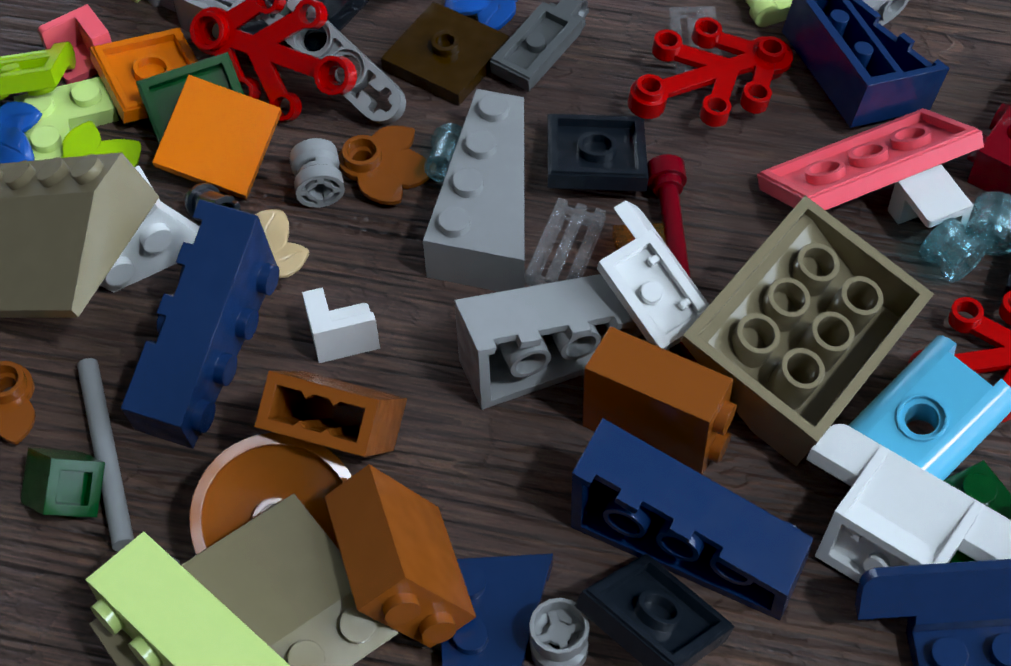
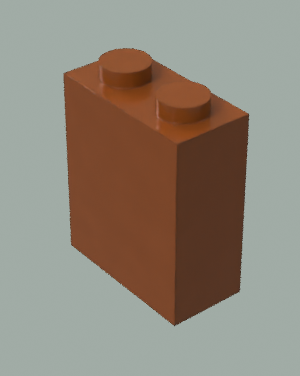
[583,326,737,475]
[254,370,407,457]
[324,464,477,648]

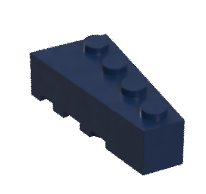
[121,199,280,449]
[571,418,813,620]

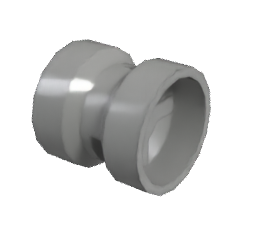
[289,138,345,208]
[529,598,590,666]

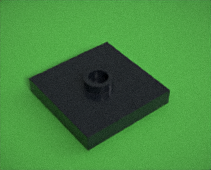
[547,114,649,191]
[574,554,735,666]

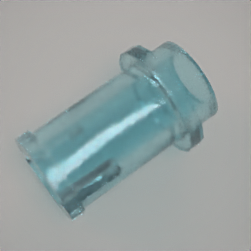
[424,123,462,182]

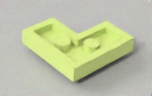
[14,77,119,160]

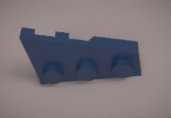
[441,553,553,666]

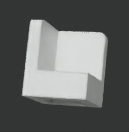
[888,164,974,238]
[302,287,380,363]

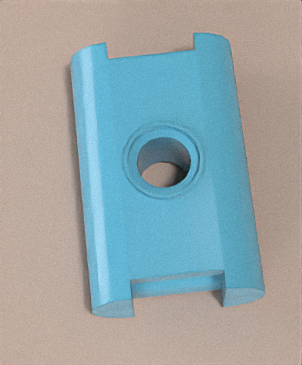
[848,336,1011,481]

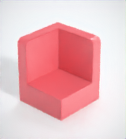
[38,4,112,84]

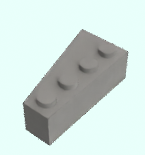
[423,89,525,292]
[454,274,648,410]

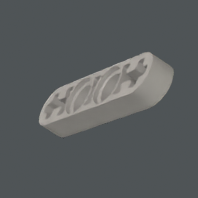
[260,0,406,125]

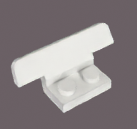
[597,200,709,350]
[806,424,1011,583]

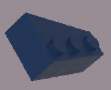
[782,0,950,128]

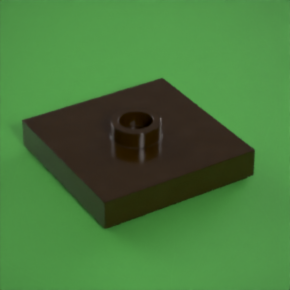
[381,1,510,106]

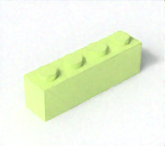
[85,531,290,666]

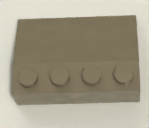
[0,152,159,318]
[680,195,934,466]
[89,493,399,666]

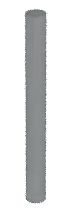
[77,358,134,551]

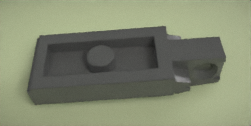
[490,0,589,92]

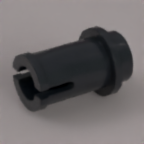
[185,183,241,222]

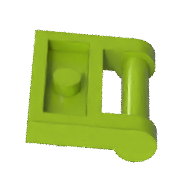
[0,41,76,100]

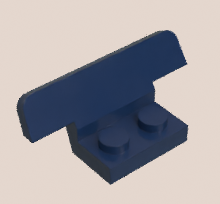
[855,559,1011,666]

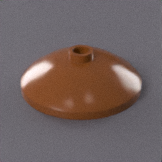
[189,433,352,555]

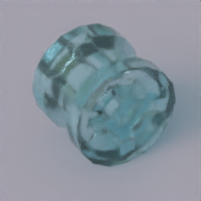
[964,191,1011,256]
[919,217,987,283]

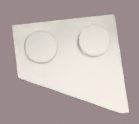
[100,200,200,293]

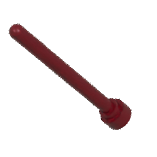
[647,154,699,364]

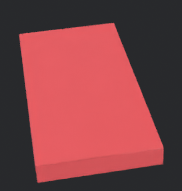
[757,108,984,210]

